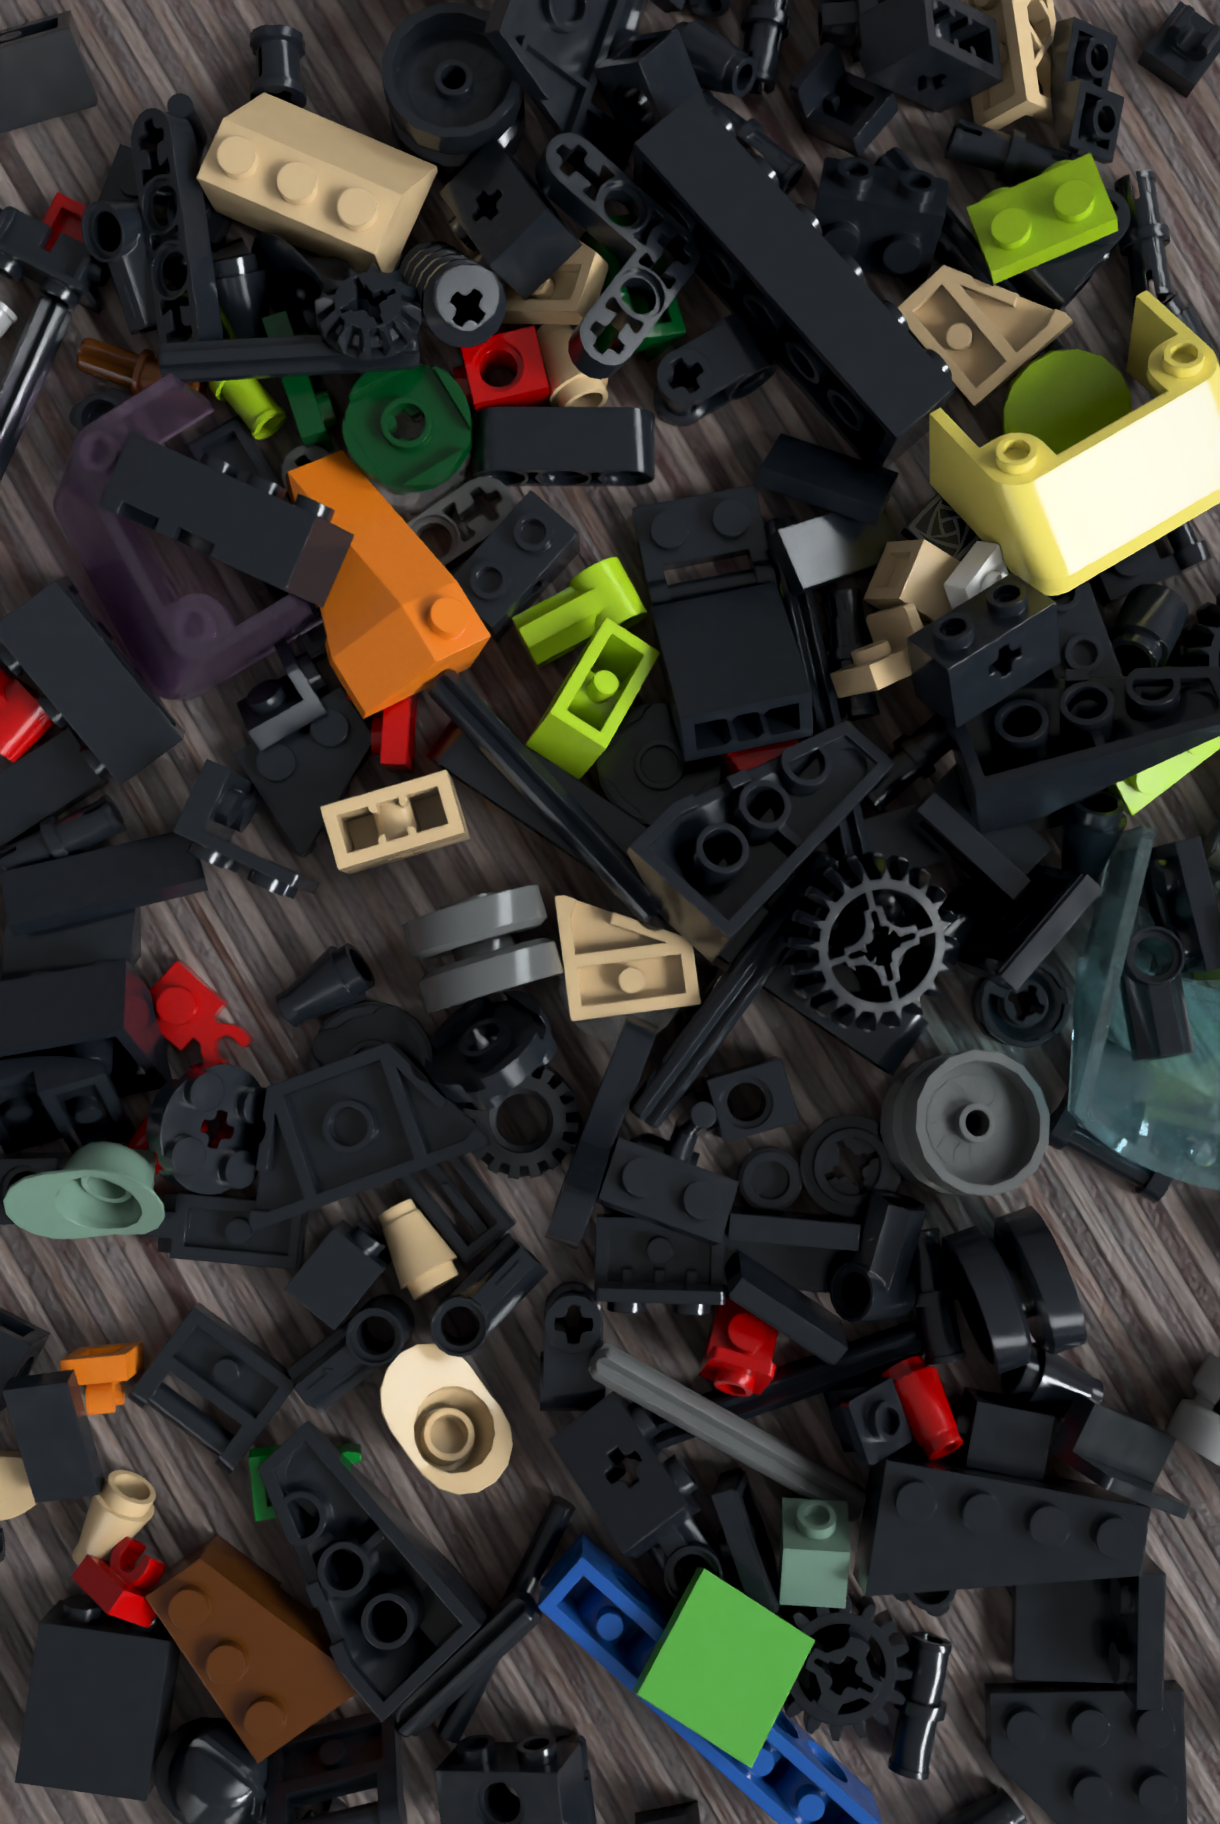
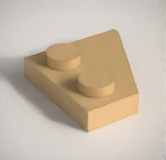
[897,265,1073,408]

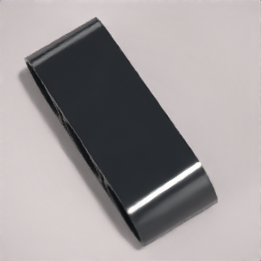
[472,407,655,487]

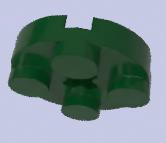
[342,365,472,495]

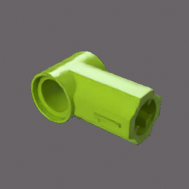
[512,557,648,669]

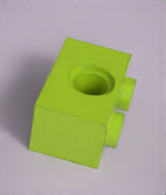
[525,617,661,780]

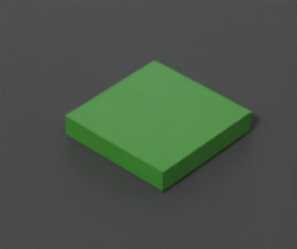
[631,1567,815,1769]

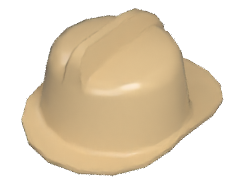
[380,1343,513,1495]

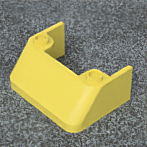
[929,290,1220,596]

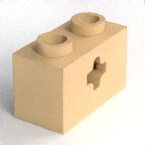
[320,770,470,875]

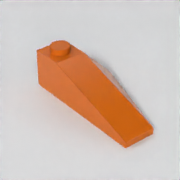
[285,450,491,719]

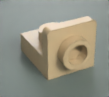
[830,603,924,698]

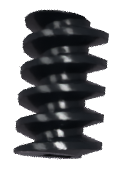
[397,240,506,348]

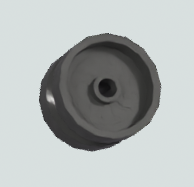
[402,884,564,1013]
[880,1050,1050,1196]

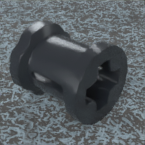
[250,24,307,108]

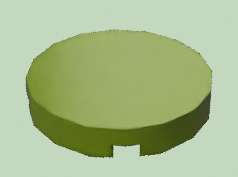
[1002,348,1132,455]

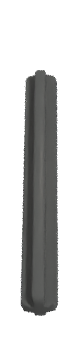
[588,1343,866,1522]

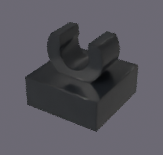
[1137,1,1220,98]

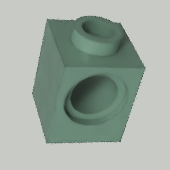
[778,1498,851,1609]

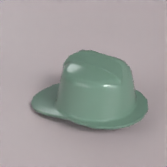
[3,1141,165,1239]

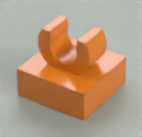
[60,1341,144,1415]

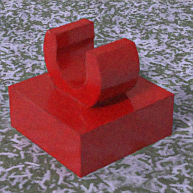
[71,1536,166,1628]

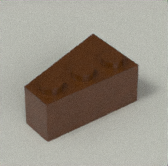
[145,1534,357,1763]

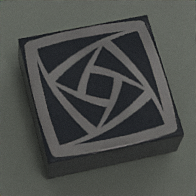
[901,493,981,561]

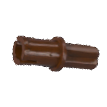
[76,337,207,414]

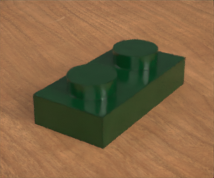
[262,310,339,452]

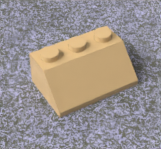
[196,92,438,273]

